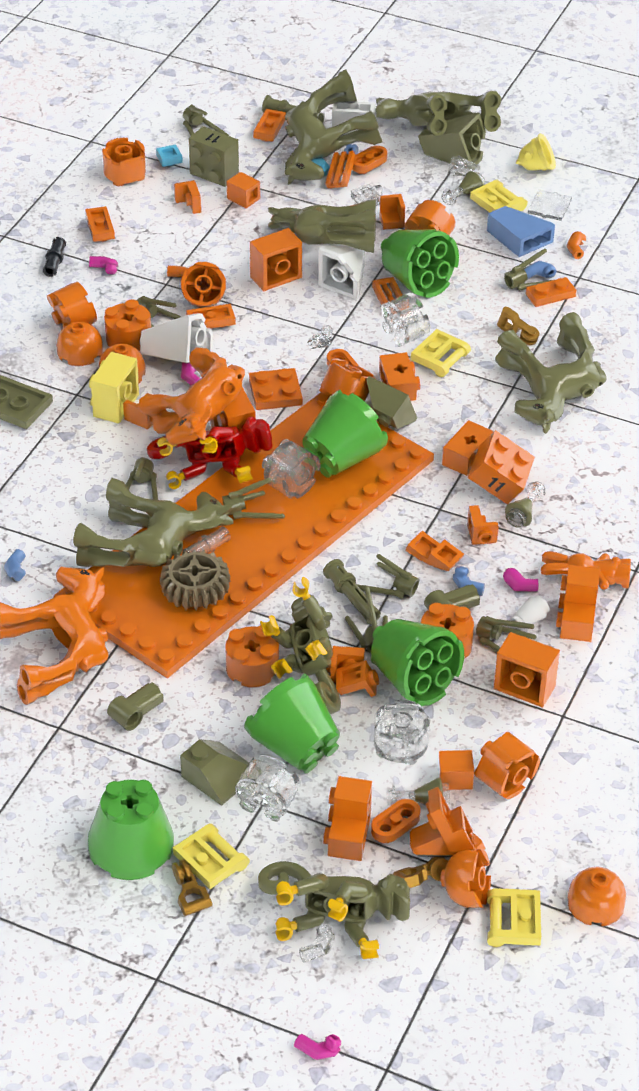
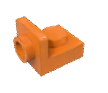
[174,180,202,214]
[467,505,499,545]
[326,646,365,683]
[336,660,379,697]

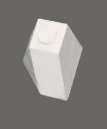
[318,244,365,300]
[140,313,214,363]

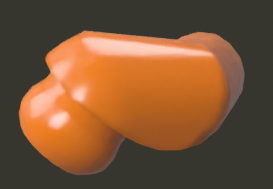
[567,231,586,259]
[167,265,187,278]

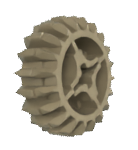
[160,549,230,610]

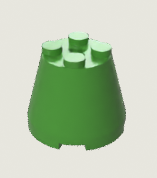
[381,229,459,298]
[301,390,388,478]
[371,619,464,706]
[244,674,340,774]
[88,780,174,880]

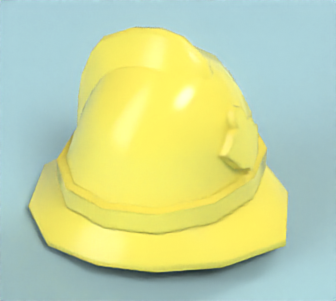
[516,133,556,171]

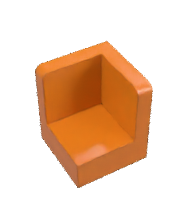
[227,172,260,209]
[379,194,405,230]
[123,400,153,430]
[439,750,474,790]

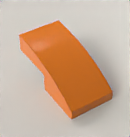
[405,531,464,571]

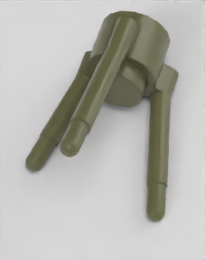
[183,104,229,136]
[504,248,552,291]
[137,295,182,327]
[126,457,158,500]
[222,478,285,520]
[357,554,420,599]
[345,585,388,653]
[476,616,537,652]

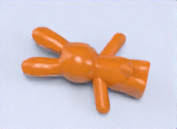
[541,551,631,590]

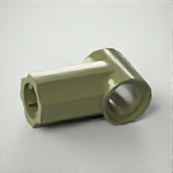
[424,584,480,609]
[107,682,164,731]

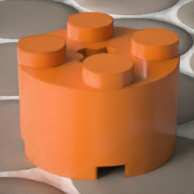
[102,137,146,186]
[405,200,456,236]
[47,281,97,328]
[104,299,151,351]
[319,358,375,401]
[421,603,474,658]
[225,625,279,687]
[474,732,540,799]

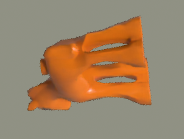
[138,347,245,446]
[0,567,109,705]

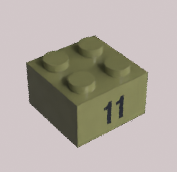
[189,126,239,187]

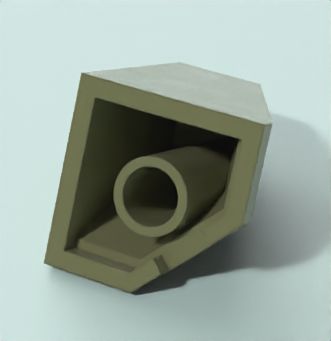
[418,112,486,170]

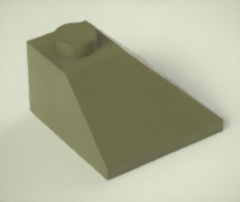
[366,376,417,429]
[180,739,260,806]

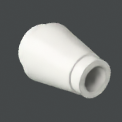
[510,595,550,630]

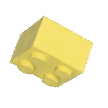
[89,352,139,424]

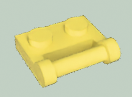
[470,180,528,213]
[411,329,471,377]
[173,823,250,889]
[487,888,541,947]

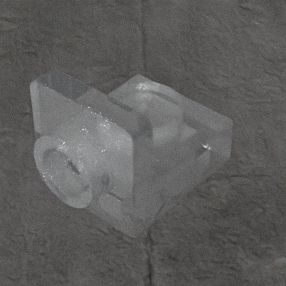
[350,184,383,206]

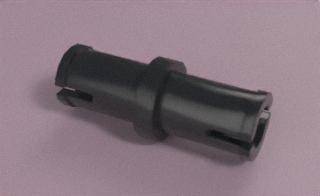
[43,237,66,277]

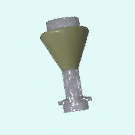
[441,171,485,205]
[505,481,545,528]
[386,778,450,806]

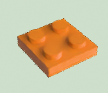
[249,368,303,410]

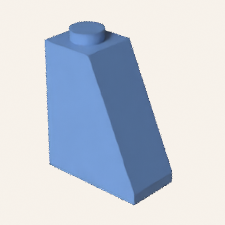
[487,206,555,257]

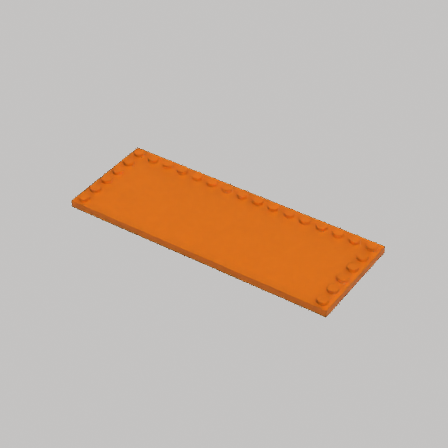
[53,392,434,679]

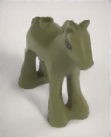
[285,69,382,185]
[376,91,501,136]
[268,199,376,253]
[495,312,607,434]
[73,478,233,567]

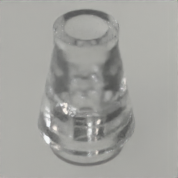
[448,155,480,176]

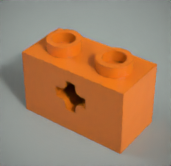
[379,352,420,401]
[442,420,493,476]

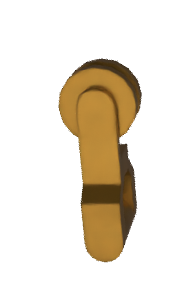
[497,306,540,345]
[393,857,448,888]
[172,860,213,916]

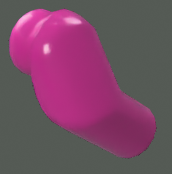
[89,256,118,274]
[181,362,201,385]
[503,568,539,592]
[294,1034,341,1060]

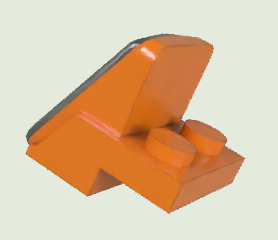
[410,787,486,857]

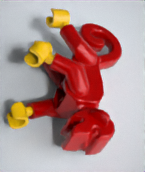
[146,417,273,489]

